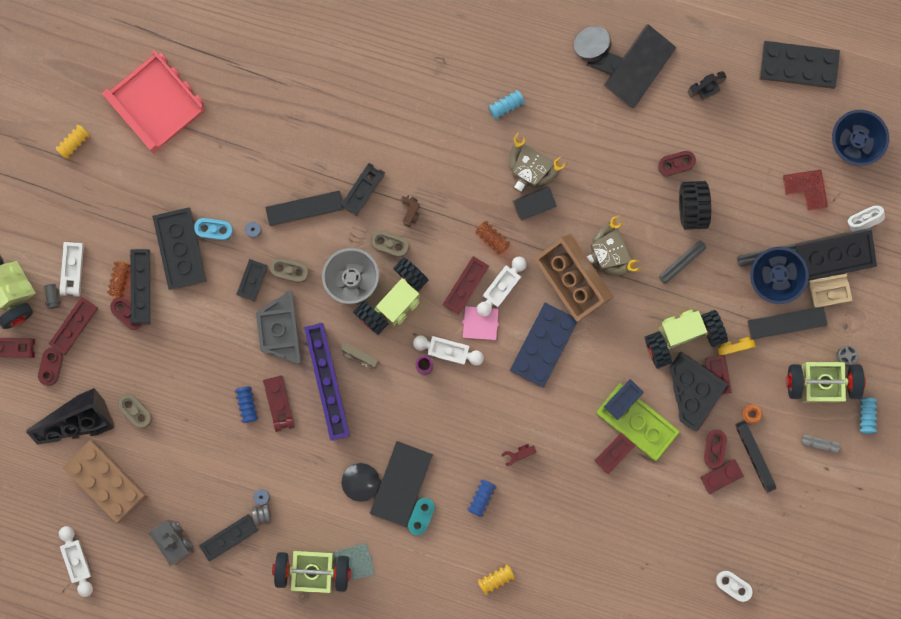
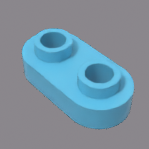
[194,218,233,241]

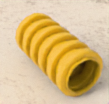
[55,125,90,159]
[478,564,515,595]

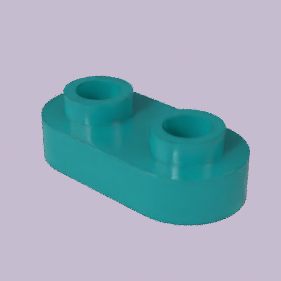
[408,498,435,535]

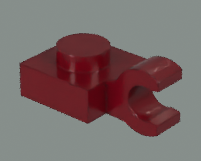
[501,444,537,466]

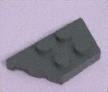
[256,290,301,364]

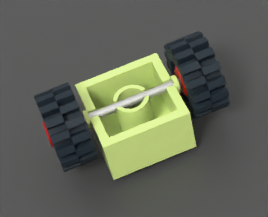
[353,257,429,335]
[645,309,728,369]

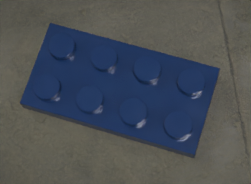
[510,303,577,388]

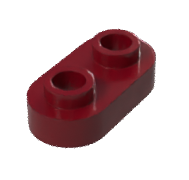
[658,151,696,176]
[110,297,143,330]
[38,348,63,386]
[704,430,727,468]

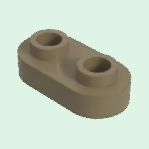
[371,231,408,257]
[270,258,308,283]
[118,395,152,428]

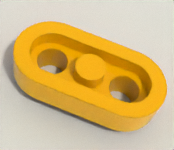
[717,337,756,356]

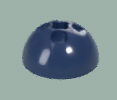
[832,110,889,166]
[750,247,809,304]

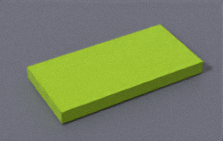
[596,383,680,462]

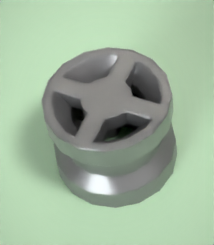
[836,346,858,366]
[252,505,271,526]

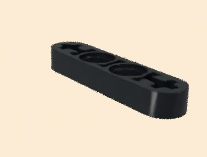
[735,420,776,493]

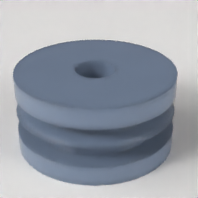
[245,222,261,238]
[253,490,270,505]

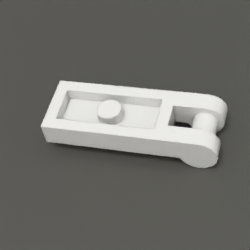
[60,242,84,297]

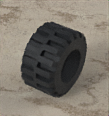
[679,181,711,230]

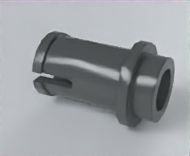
[44,284,60,309]

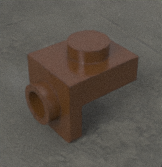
[401,195,420,227]

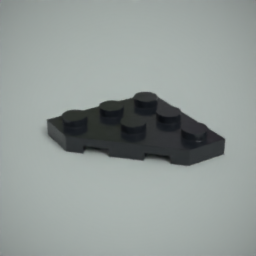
[670,352,729,432]

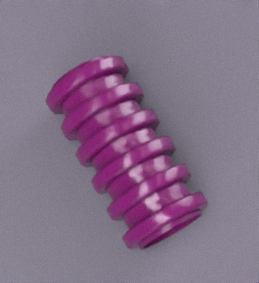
[416,356,433,375]

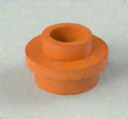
[742,405,762,424]

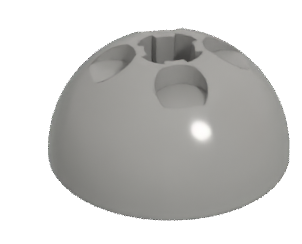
[322,248,379,304]

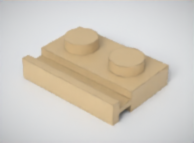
[808,274,853,308]

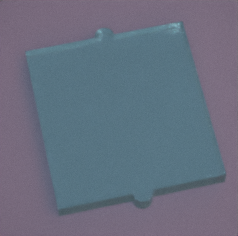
[333,543,374,581]

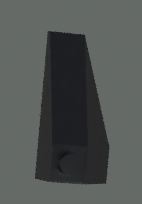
[26,388,114,445]

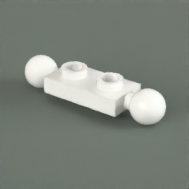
[477,256,527,317]
[413,335,484,366]
[59,526,93,597]

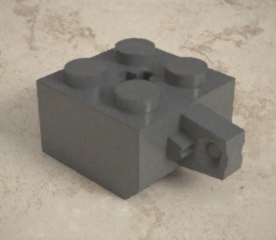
[148,520,194,566]

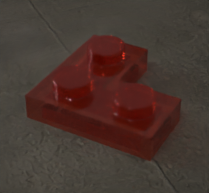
[783,169,828,210]

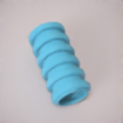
[489,90,525,120]
[860,398,877,434]

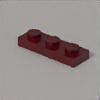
[443,256,489,315]
[49,297,98,355]

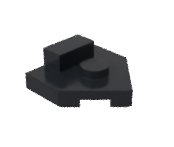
[688,71,727,100]

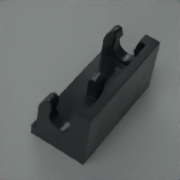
[512,187,557,221]

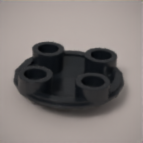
[341,463,380,502]

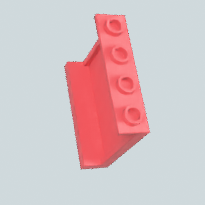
[102,50,205,153]

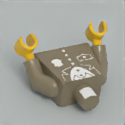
[509,133,567,193]
[586,215,641,276]

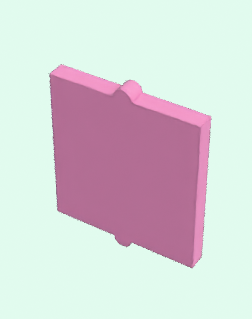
[462,306,499,340]

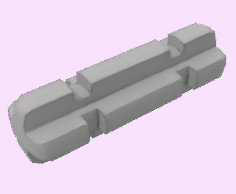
[802,435,840,453]

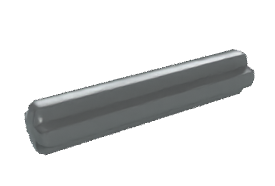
[659,241,706,284]

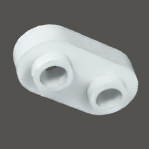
[848,206,885,232]
[716,571,753,602]

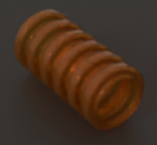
[475,221,510,255]
[107,261,130,297]

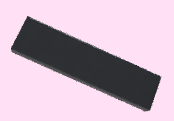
[265,190,344,226]
[130,249,151,325]
[747,307,827,340]

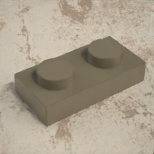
[341,342,379,369]

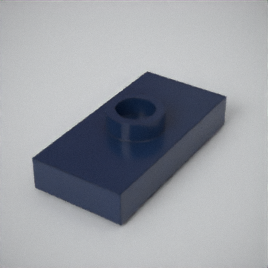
[604,379,644,420]

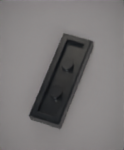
[199,514,259,562]

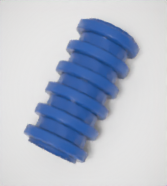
[235,386,259,423]
[467,479,497,517]

